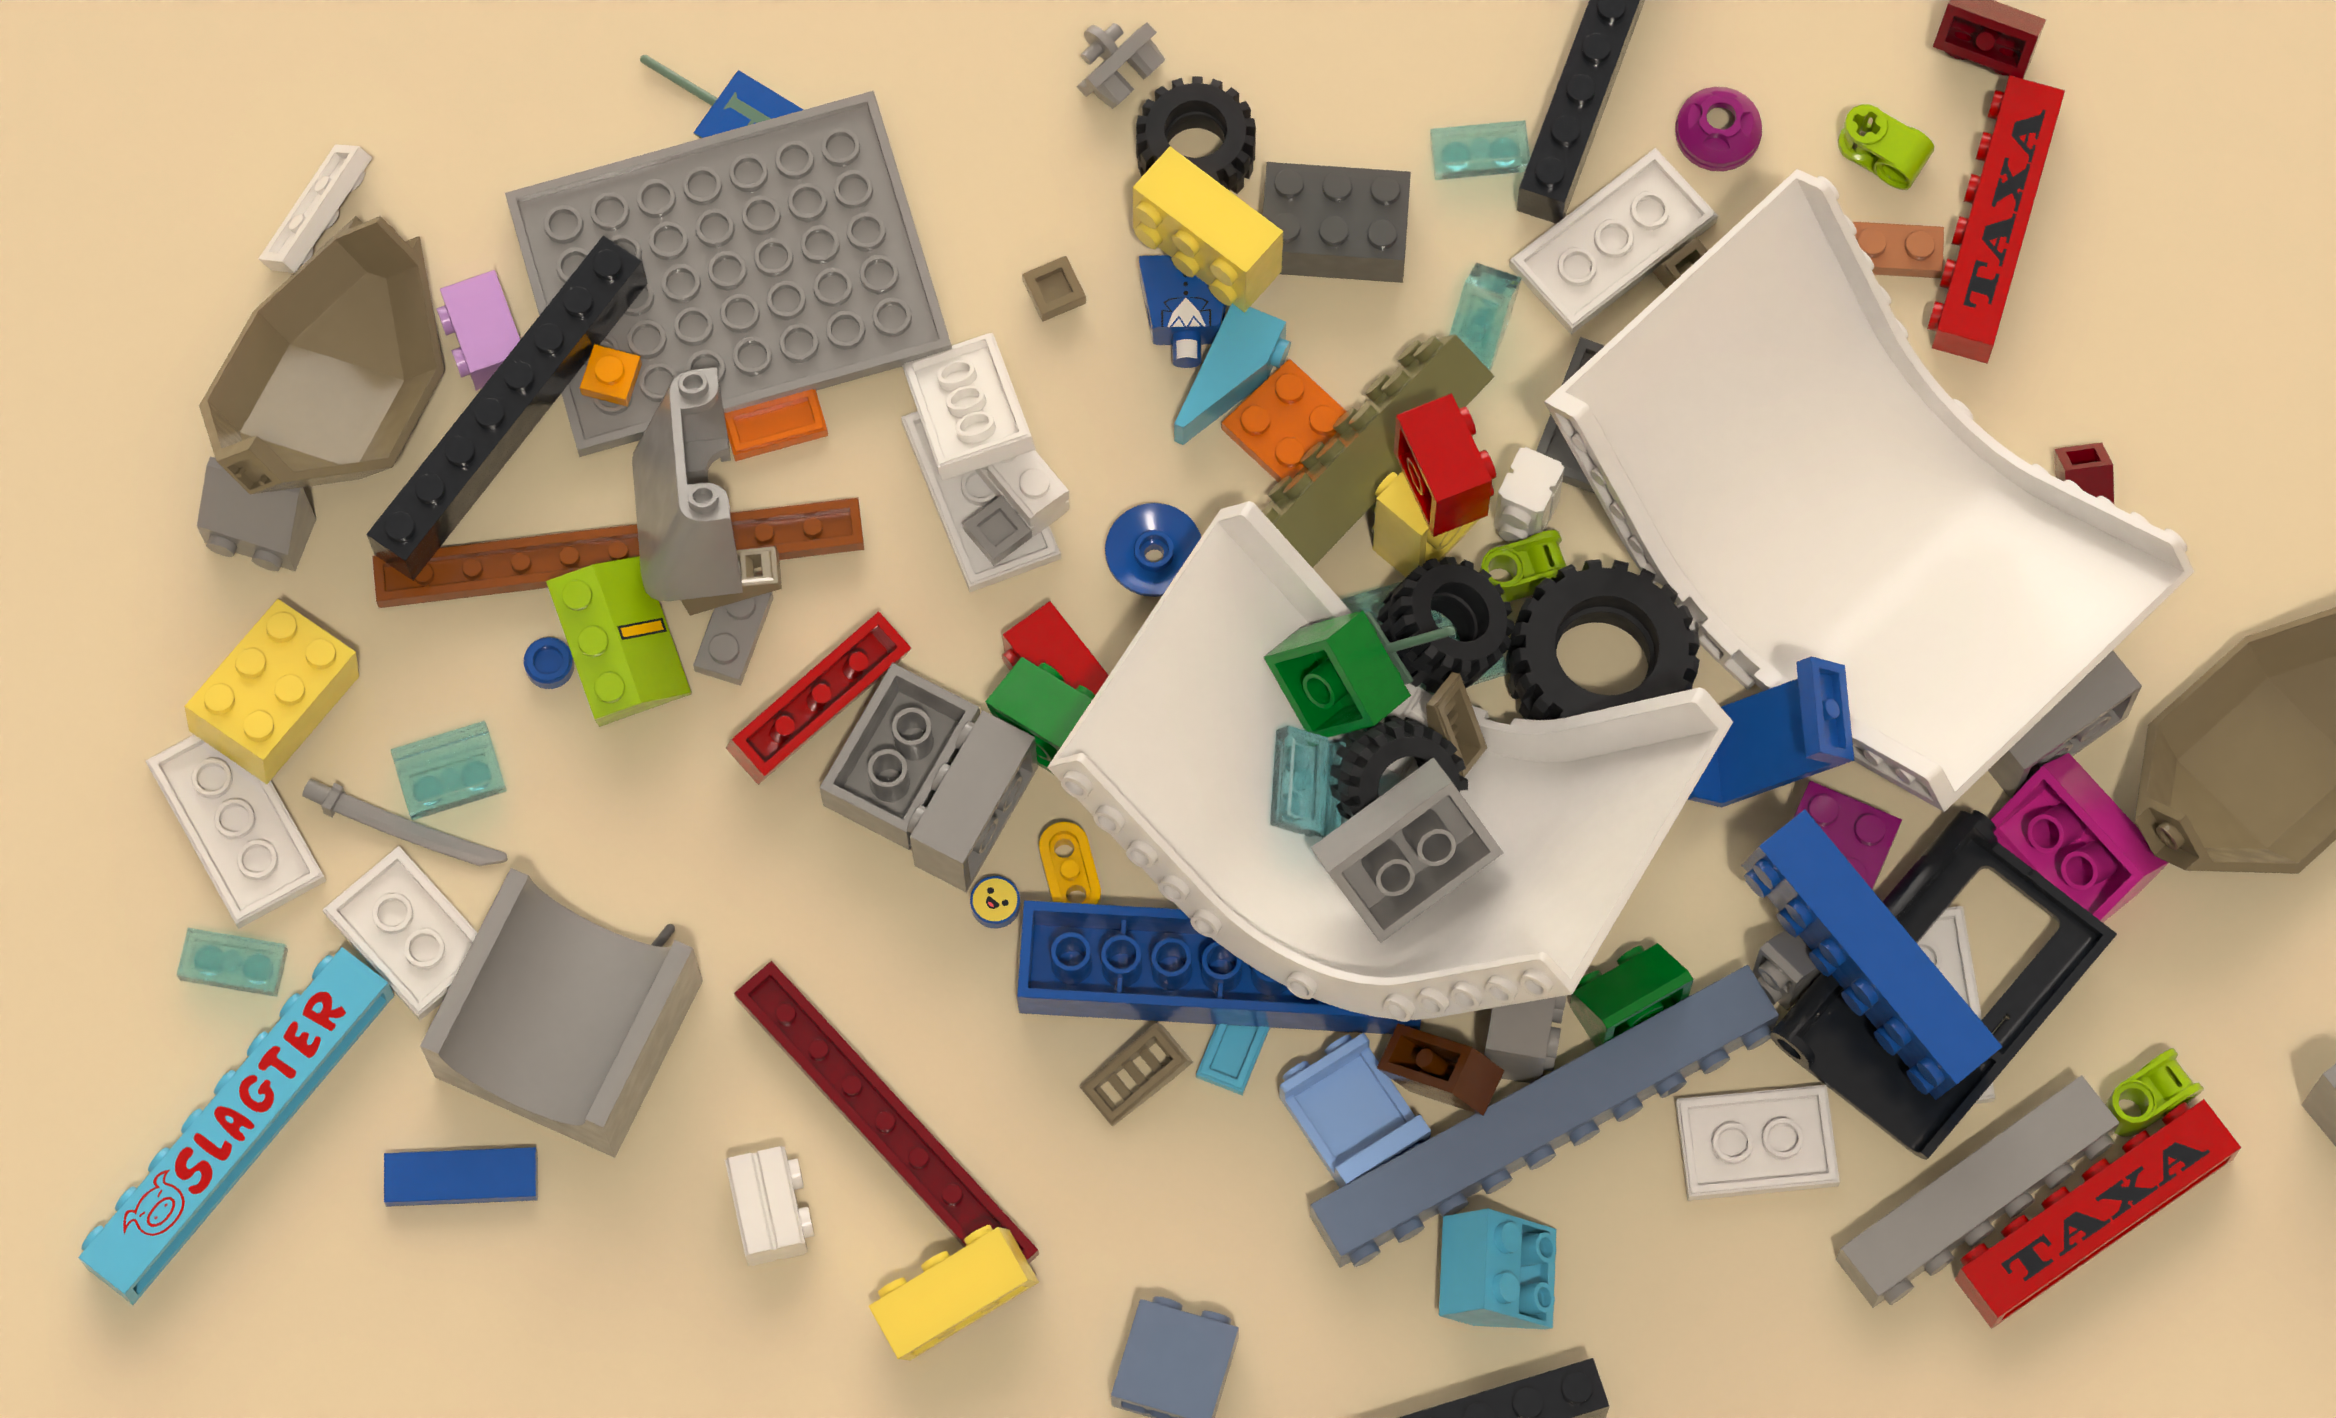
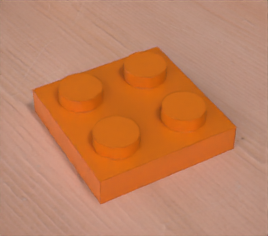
[1221,358,1347,482]

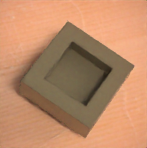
[1022,256,1086,322]

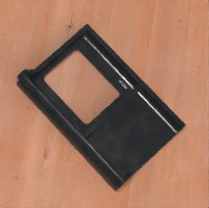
[1770,810,2117,1160]

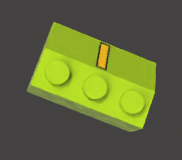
[546,556,692,727]

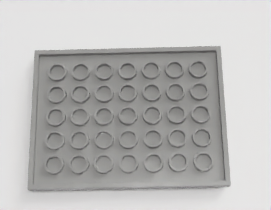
[505,91,952,457]

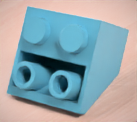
[1439,1208,1556,1330]

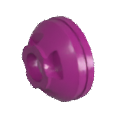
[1675,87,1762,172]

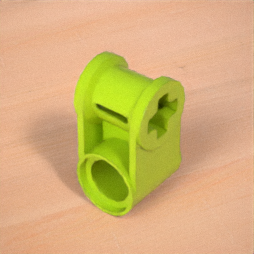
[1838,104,1934,190]
[1479,530,1566,602]
[2105,1048,2204,1137]

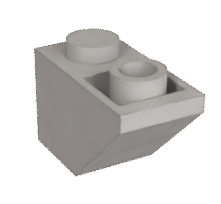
[1753,930,1821,1010]

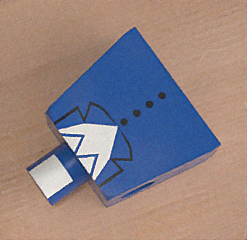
[1139,255,1227,368]

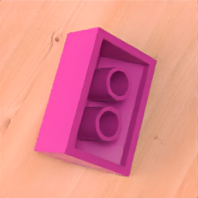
[1991,753,2168,923]

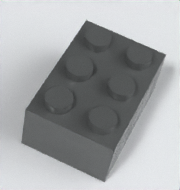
[1263,162,1411,283]

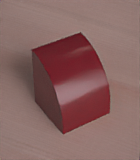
[2054,442,2114,504]

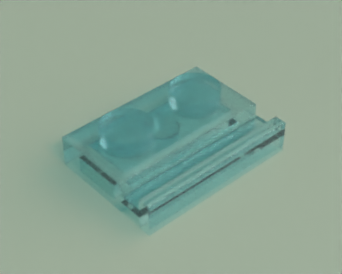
[390,721,507,820]
[1270,726,1346,839]

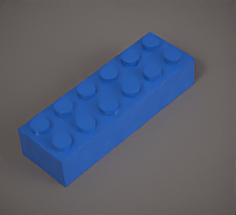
[1741,809,2003,1100]

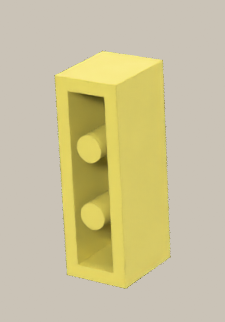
[868,1225,1039,1361]

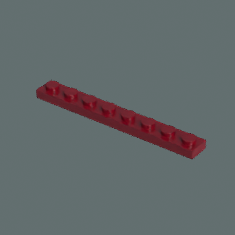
[734,961,1039,1263]

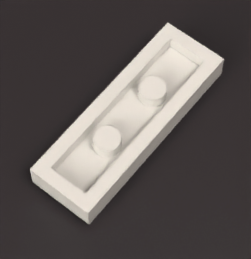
[258,144,372,273]

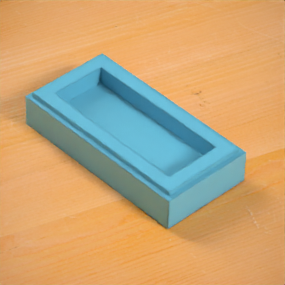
[1196,1024,1270,1096]

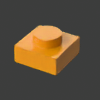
[580,344,642,407]

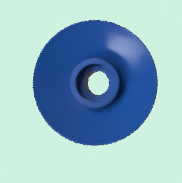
[1105,503,1201,597]

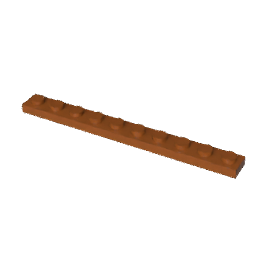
[372,498,865,608]

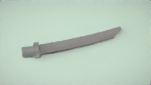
[302,779,507,866]

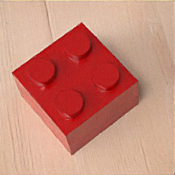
[1393,393,1496,537]

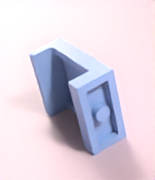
[1279,1033,1431,1188]

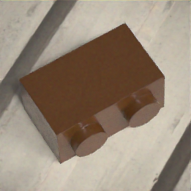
[1377,1023,1505,1116]

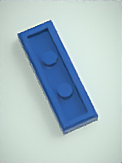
[384,1147,538,1207]

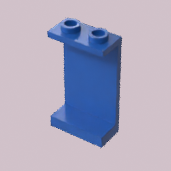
[1688,656,1854,808]

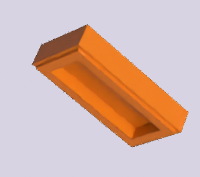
[724,389,828,461]

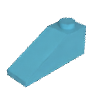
[1174,303,1291,445]

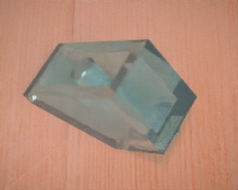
[1449,262,1522,371]

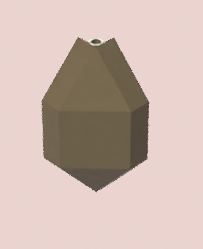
[199,216,444,495]
[2134,607,2336,874]

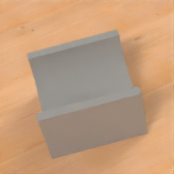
[420,868,703,1158]

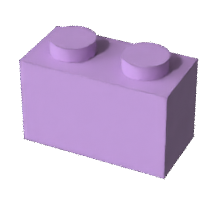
[436,270,520,391]

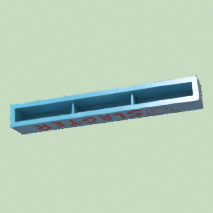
[78,947,394,1305]

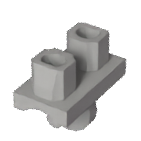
[1077,22,1165,109]

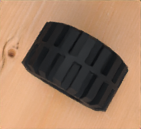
[1136,76,1256,194]
[1377,557,1514,693]
[1330,715,1468,820]

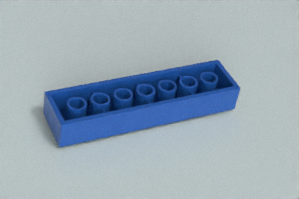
[1017,900,1421,1034]

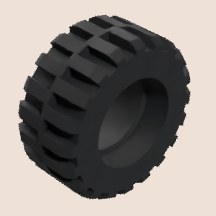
[1506,559,1700,720]

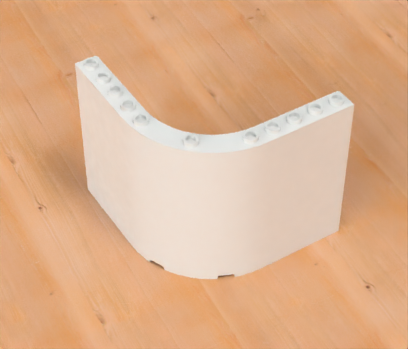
[1544,169,2194,812]
[1047,501,1733,1022]

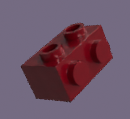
[1933,0,2046,79]

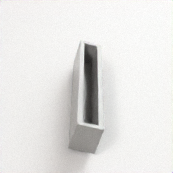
[1836,1075,2119,1308]

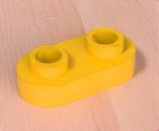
[1039,822,1101,905]

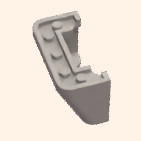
[632,367,743,601]

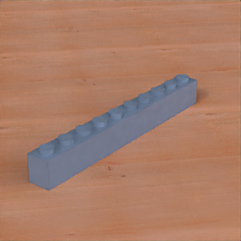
[1310,965,1779,1268]

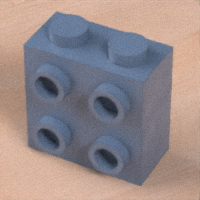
[1111,1296,1239,1418]

